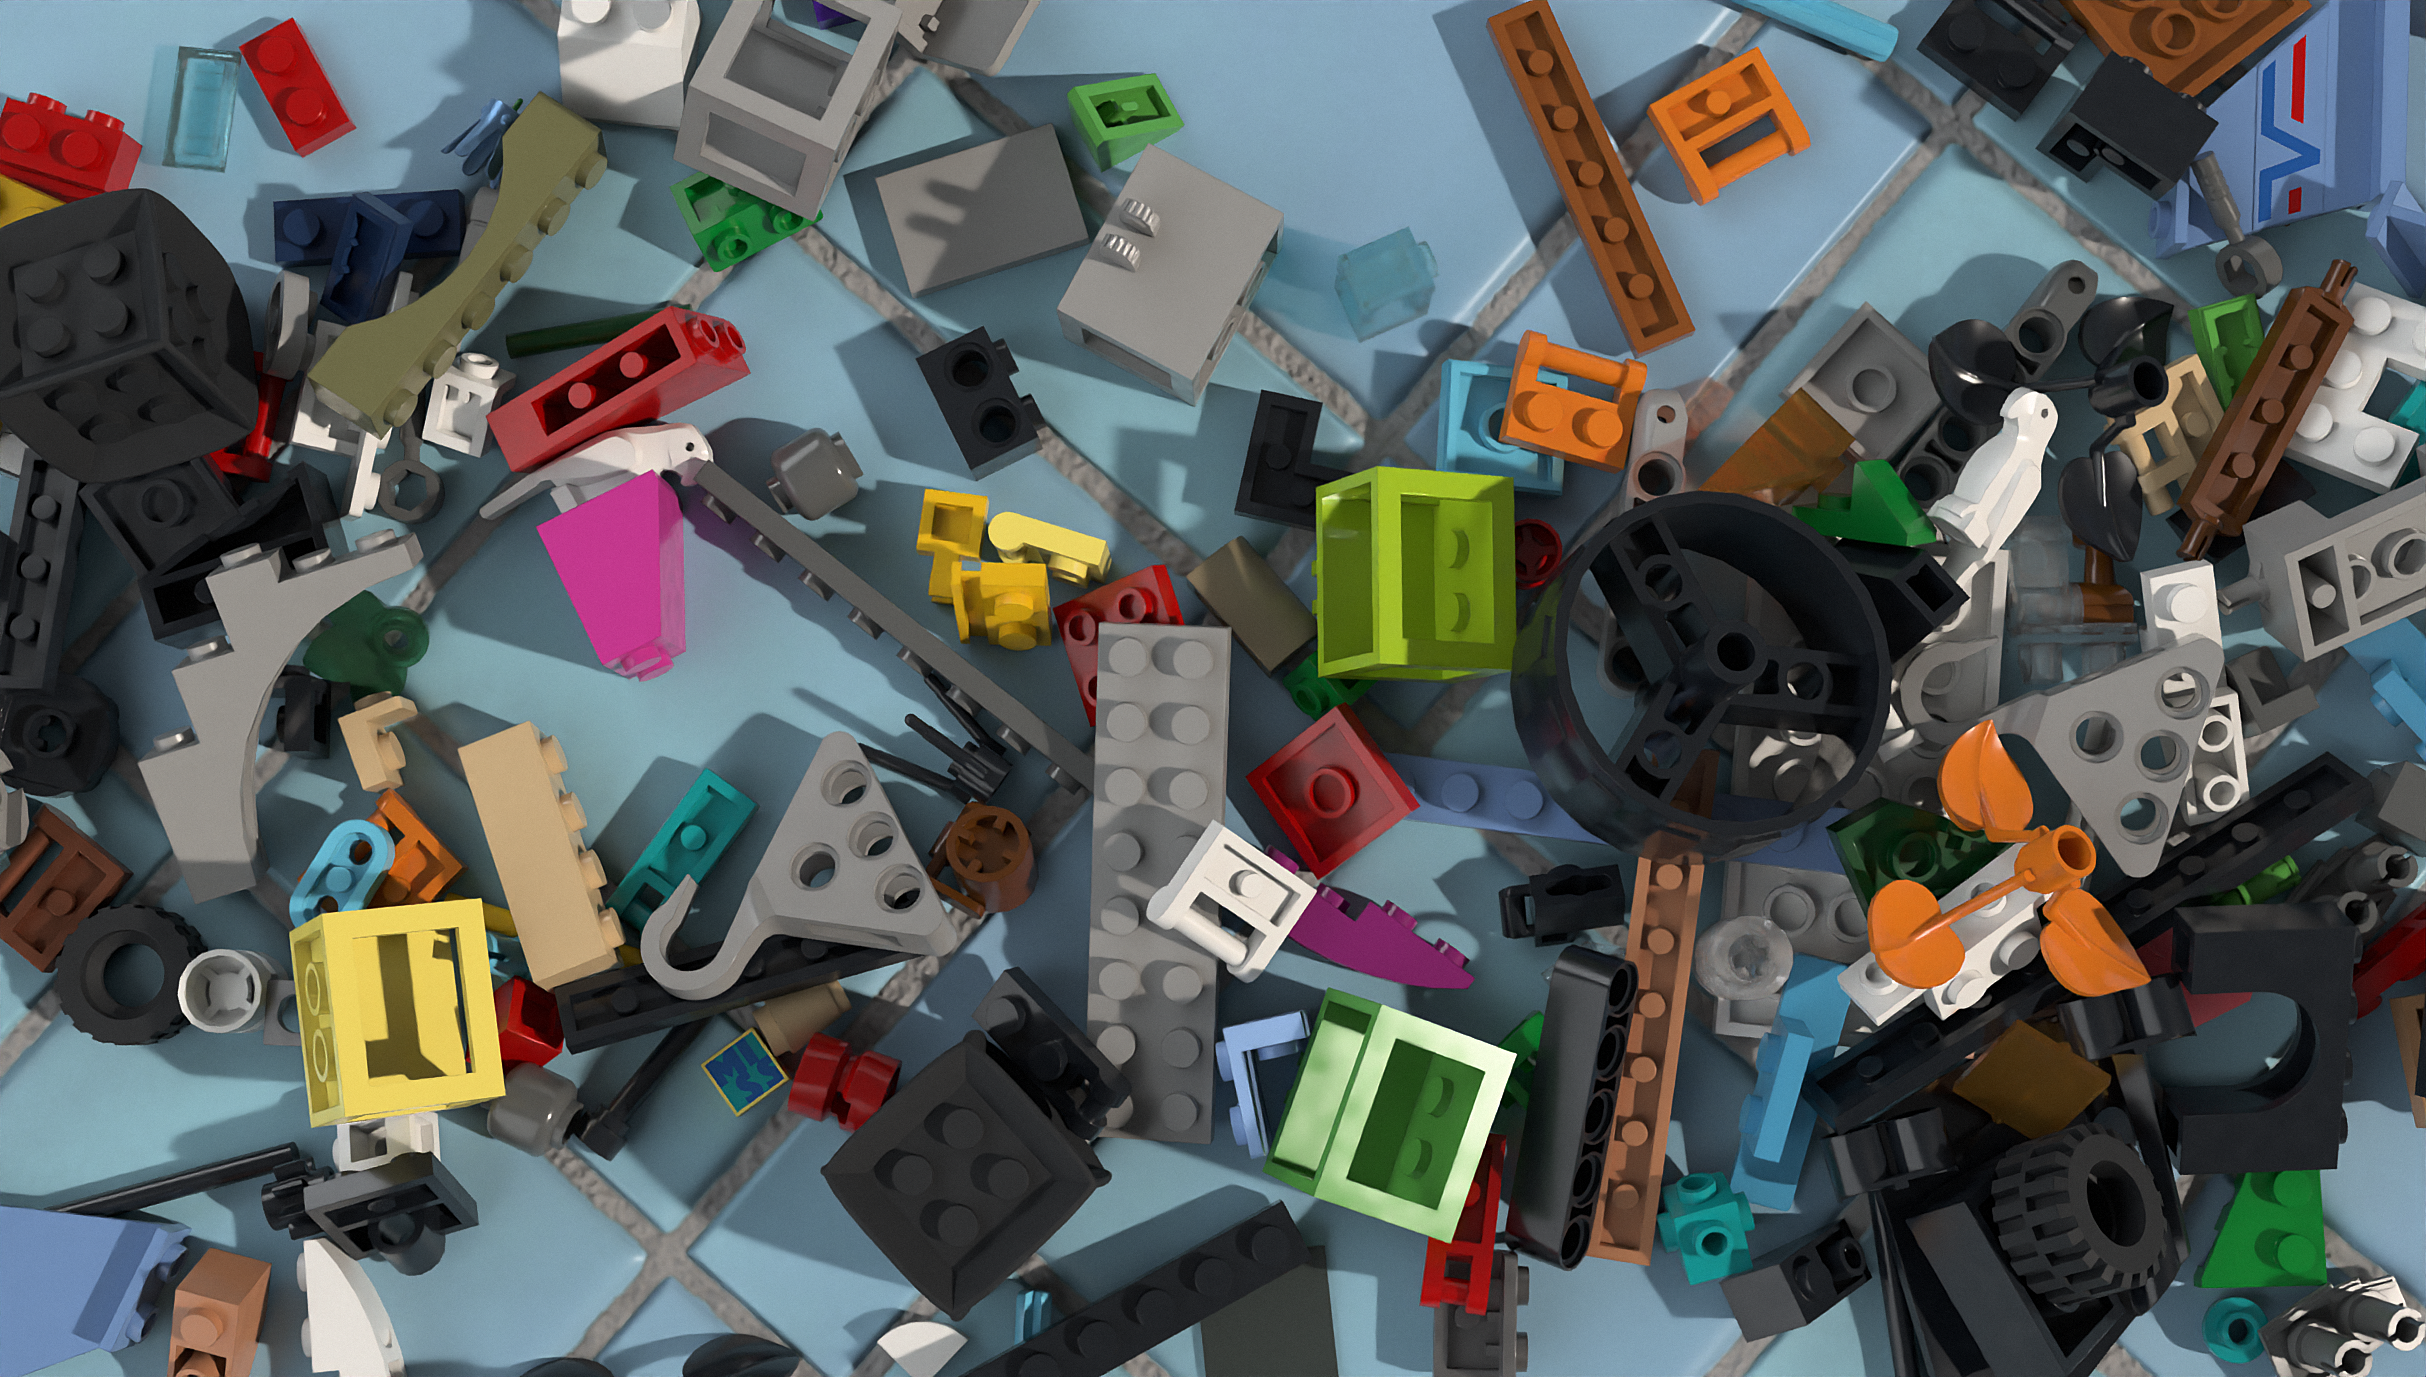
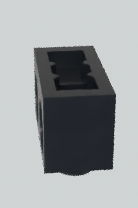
[916,325,1047,481]

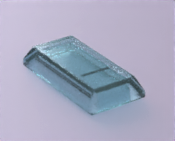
[162,46,242,173]

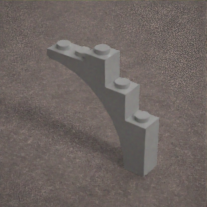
[138,529,424,905]

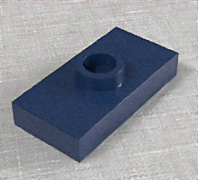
[320,192,414,325]

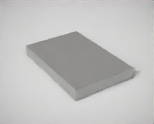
[875,123,1090,299]

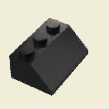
[1905,1141,2126,1377]

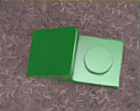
[1792,459,1937,546]

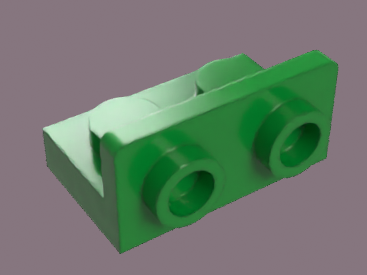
[669,171,823,272]

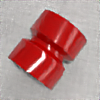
[787,1032,902,1133]

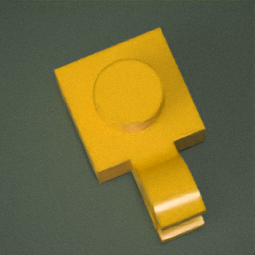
[916,488,989,605]

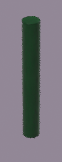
[506,304,693,359]

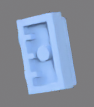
[1215,1007,1313,1159]

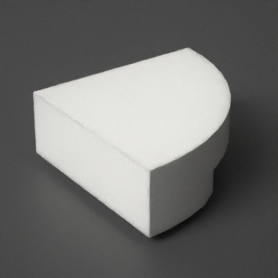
[877,1321,970,1377]

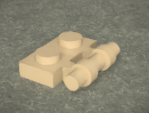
[2103,353,2224,516]

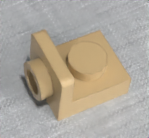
[337,691,418,794]

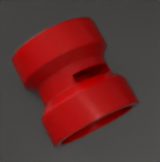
[1515,518,1563,590]

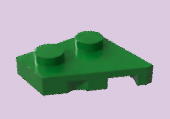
[2193,1170,2327,1288]

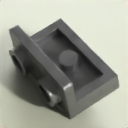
[1432,1249,1529,1377]

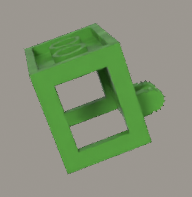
[1262,987,1517,1243]

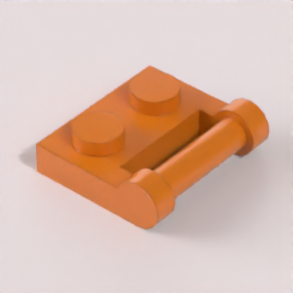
[1646,46,1811,206]
[1498,329,1647,474]
[297,788,469,913]

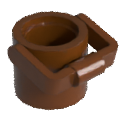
[925,801,1039,920]

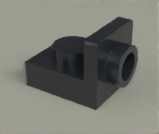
[270,665,331,759]

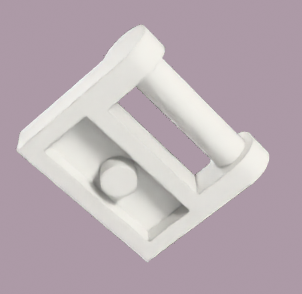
[1146,819,1317,983]

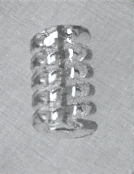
[1691,916,1793,1000]

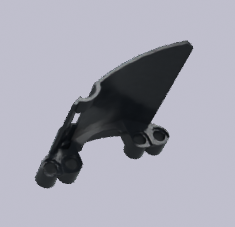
[1819,971,2197,1377]

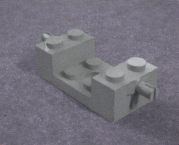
[2216,444,2426,662]

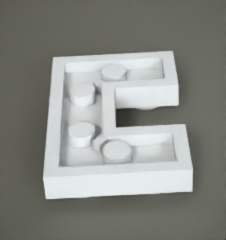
[2283,281,2426,495]

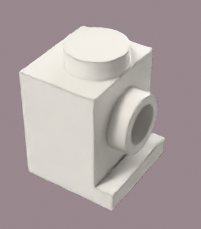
[332,1112,441,1172]

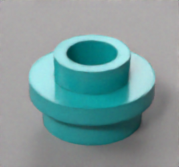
[2202,1297,2269,1364]

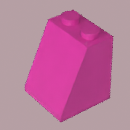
[536,469,686,682]

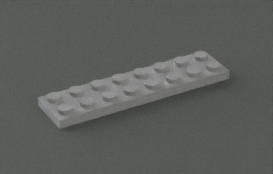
[1085,621,1232,1144]

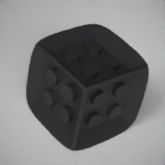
[0,188,259,483]
[820,1030,1112,1322]

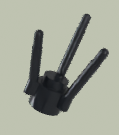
[858,673,1014,806]

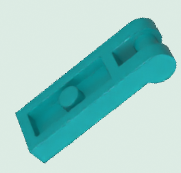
[605,768,760,940]

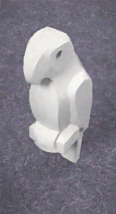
[1927,387,2058,588]
[479,422,713,520]

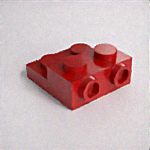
[0,92,143,204]

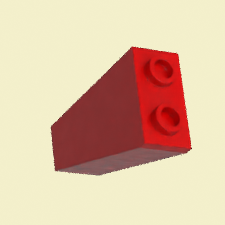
[486,306,751,474]

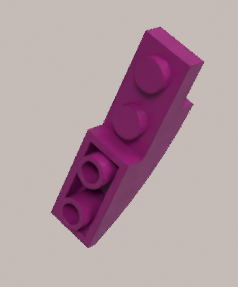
[1263,844,1475,989]

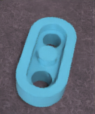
[289,819,395,928]

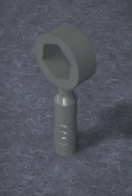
[2190,151,2283,300]
[378,385,445,525]

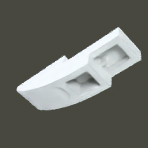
[2138,559,2250,826]
[297,1235,407,1377]

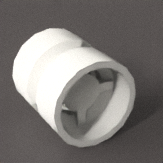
[178,949,290,1033]

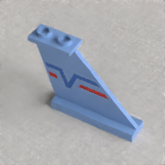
[2148,0,2410,260]

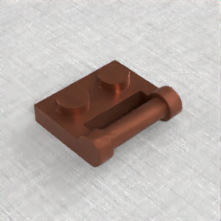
[0,803,134,973]

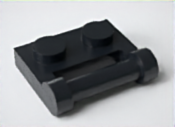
[1916,0,2087,122]

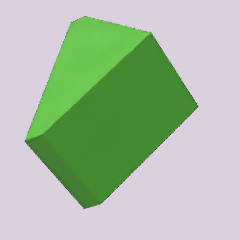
[1067,73,1185,173]

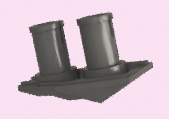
[2283,833,2418,946]
[2257,1275,2426,1377]

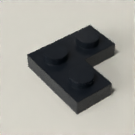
[1234,389,1356,532]

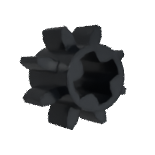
[261,1157,335,1240]

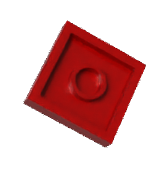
[1245,702,1420,880]

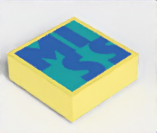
[700,1027,792,1117]

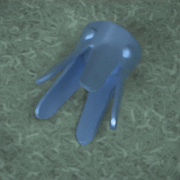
[441,98,523,190]

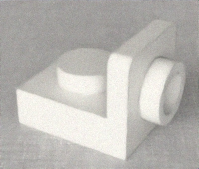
[422,353,517,458]

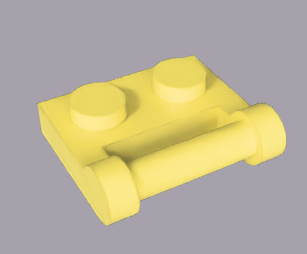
[988,512,1112,589]

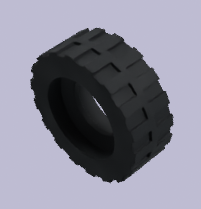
[54,904,208,1046]

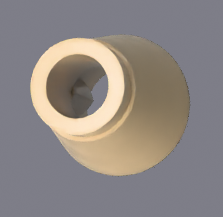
[751,980,852,1057]

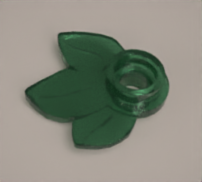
[302,589,430,708]

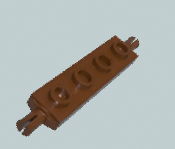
[2176,259,2358,562]

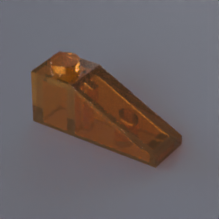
[1696,387,1856,507]

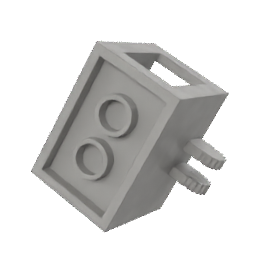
[673,0,904,222]
[1056,143,1284,407]

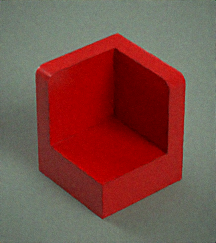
[465,975,564,1075]

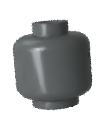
[765,428,864,521]
[481,1061,584,1157]

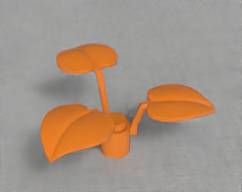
[1867,720,2151,997]

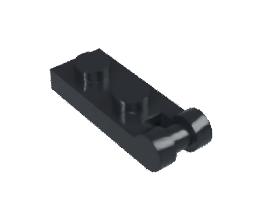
[971,966,1132,1141]

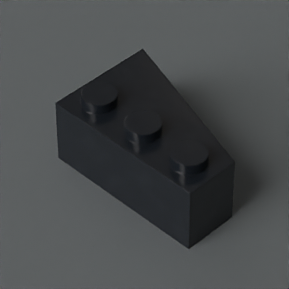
[137,461,350,650]

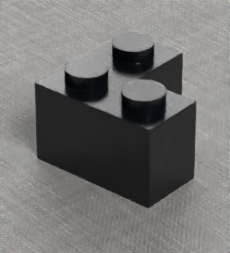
[2035,50,2219,201]

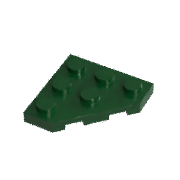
[1825,796,2050,996]

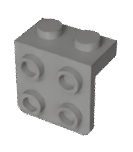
[882,0,1041,77]

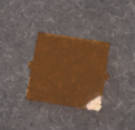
[1952,1018,2111,1139]

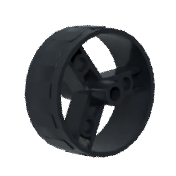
[1510,490,1892,866]

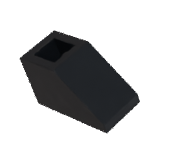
[1833,538,1970,665]
[1719,1218,1873,1343]

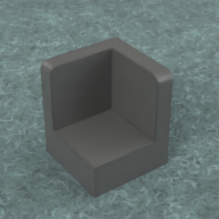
[2225,646,2320,739]

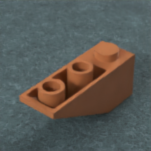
[167,1247,272,1377]

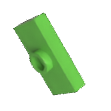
[2187,293,2265,414]

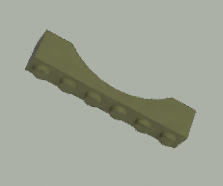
[307,91,608,441]

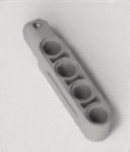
[1596,388,1688,699]

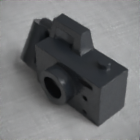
[1498,864,1625,948]

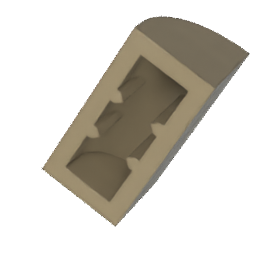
[1186,536,1318,679]

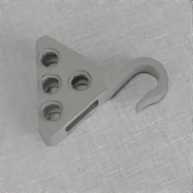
[1900,633,2225,878]
[640,731,957,1000]

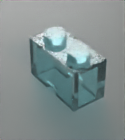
[1334,226,1439,343]

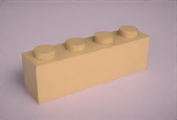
[458,721,626,994]

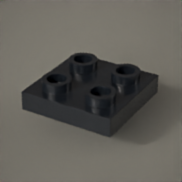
[303,1151,479,1276]

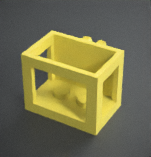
[289,898,506,1128]

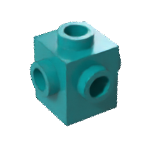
[1655,1171,1755,1286]

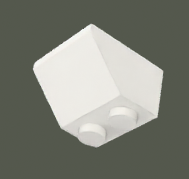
[557,0,703,130]

